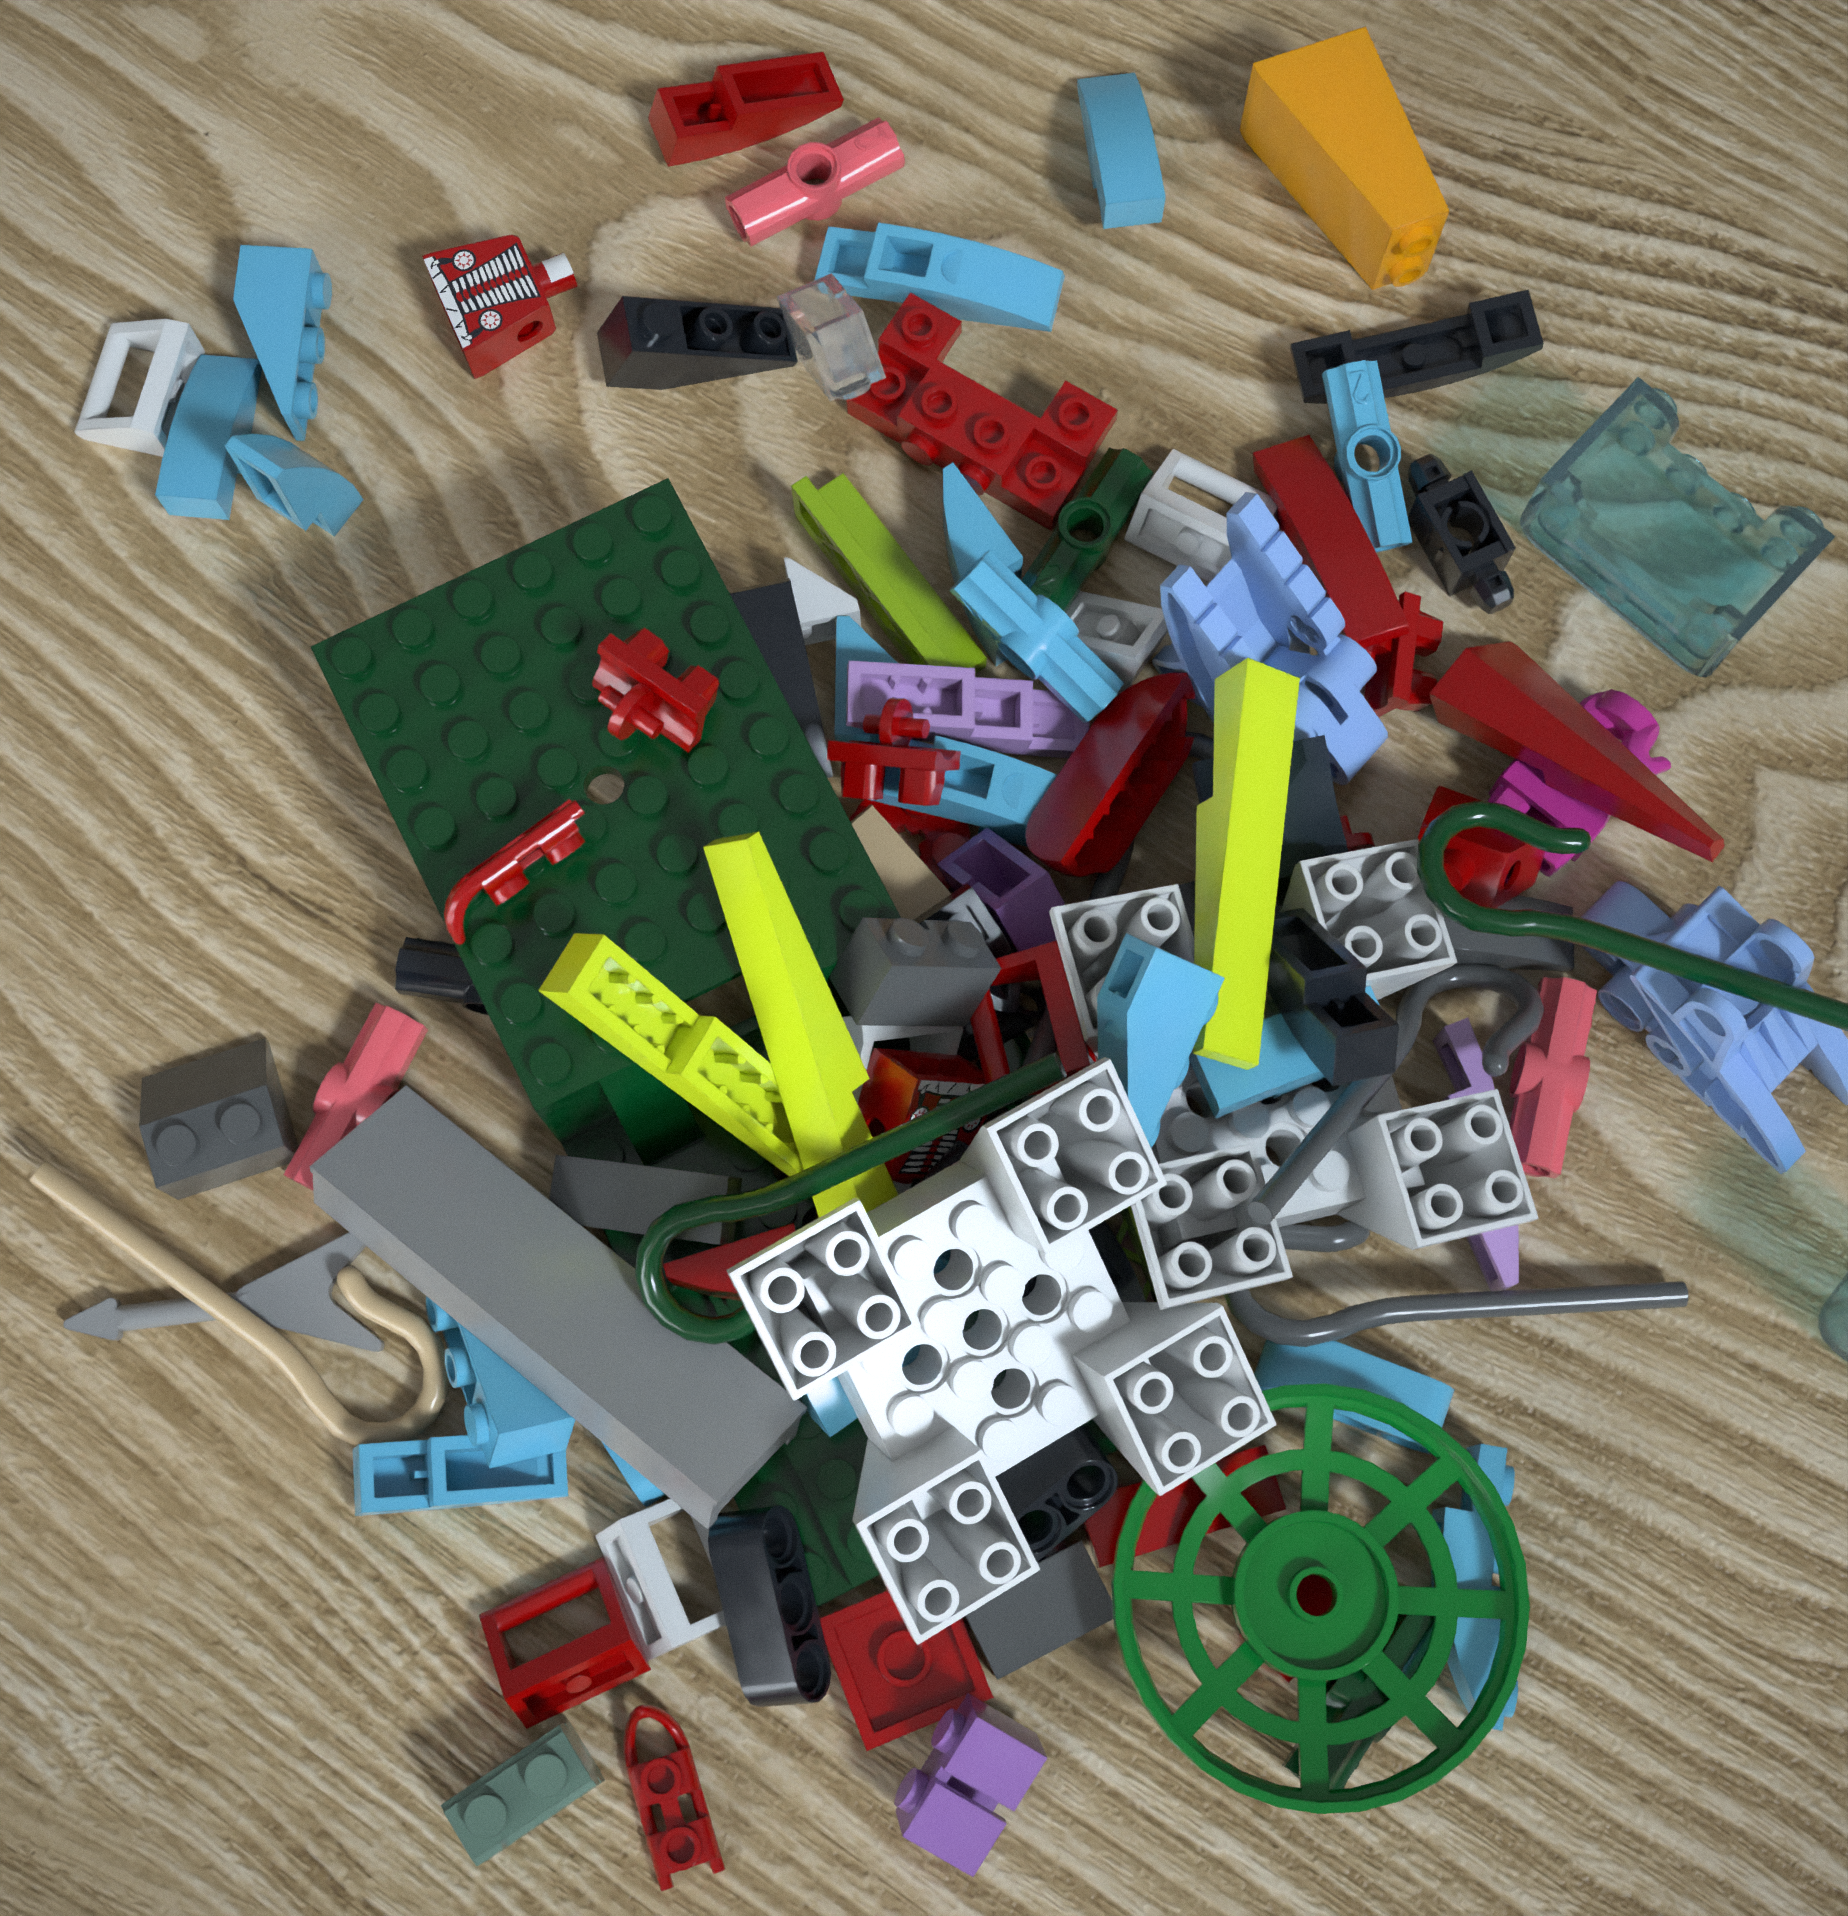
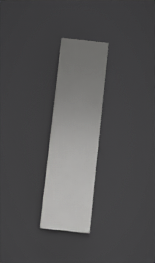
[310,1085,807,1529]

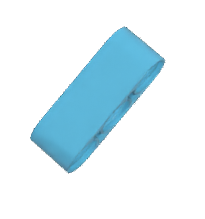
[1254,1339,1454,1454]

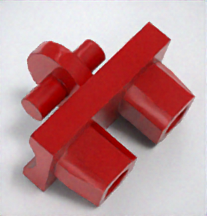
[1364,591,1444,718]
[592,628,719,753]
[827,697,961,806]

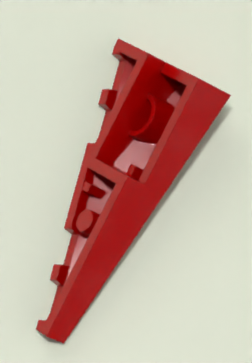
[1429,641,1725,862]

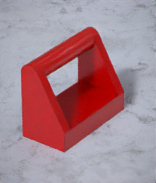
[970,940,1097,1096]
[479,1556,651,1729]

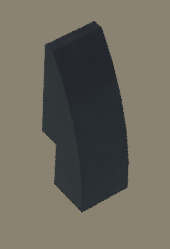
[729,578,833,778]
[1267,908,1399,1086]

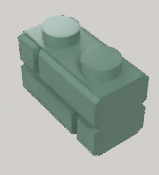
[441,1722,605,1866]

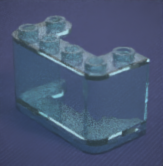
[1520,377,1835,677]

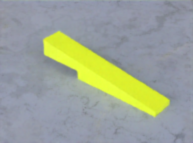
[1193,658,1300,1070]
[703,832,898,1218]
[538,933,804,1177]

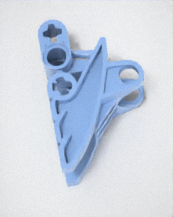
[1152,492,1388,785]
[1581,881,1848,1174]

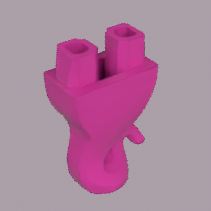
[1487,689,1671,877]

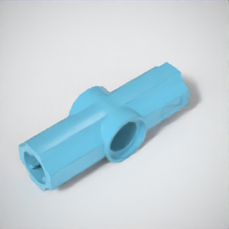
[1322,360,1412,553]
[949,550,1124,723]

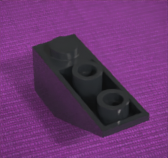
[597,296,798,390]

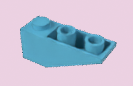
[233,245,332,441]
[1097,933,1225,1148]
[426,1296,575,1468]

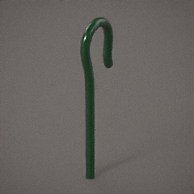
[1417,800,1848,1031]
[635,1052,1067,1345]

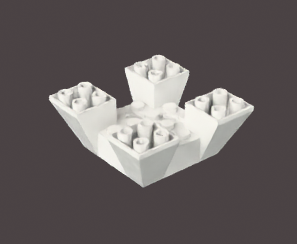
[1049,839,1539,1310]
[726,1057,1277,1645]

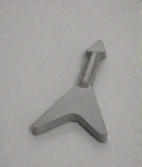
[63,1232,385,1352]

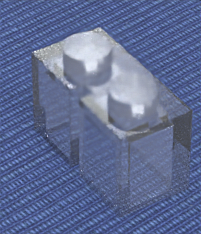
[777,273,886,401]

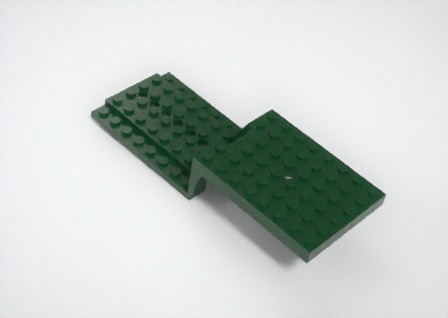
[310,478,1118,1608]

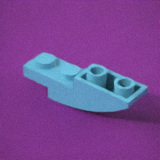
[814,223,1065,332]
[868,734,1057,847]
[1431,1444,1518,1731]

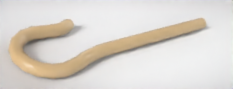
[30,1161,449,1446]

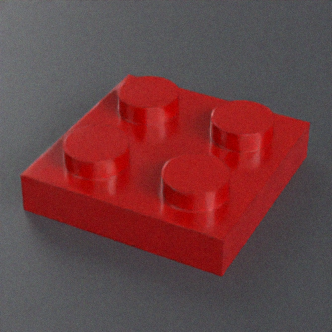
[820,1590,994,1751]

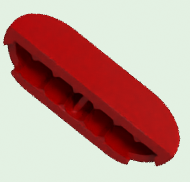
[1025,673,1195,877]

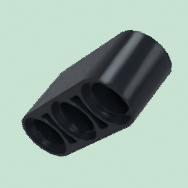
[995,1425,1118,1562]
[708,1505,831,1707]

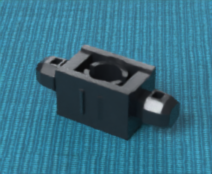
[1408,454,1516,614]

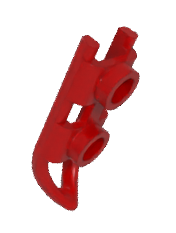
[444,799,585,945]
[623,1705,725,1891]

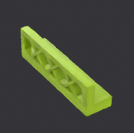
[791,473,987,674]

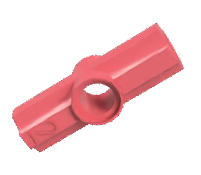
[725,117,905,247]
[1509,977,1597,1178]
[284,1003,428,1191]

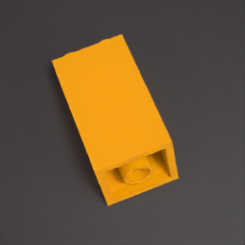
[1239,26,1449,290]

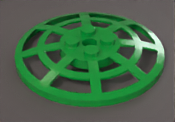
[1111,1383,1530,1814]

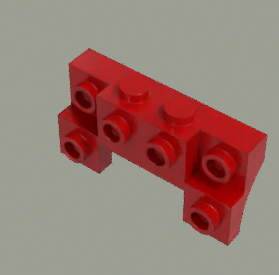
[846,292,1118,531]

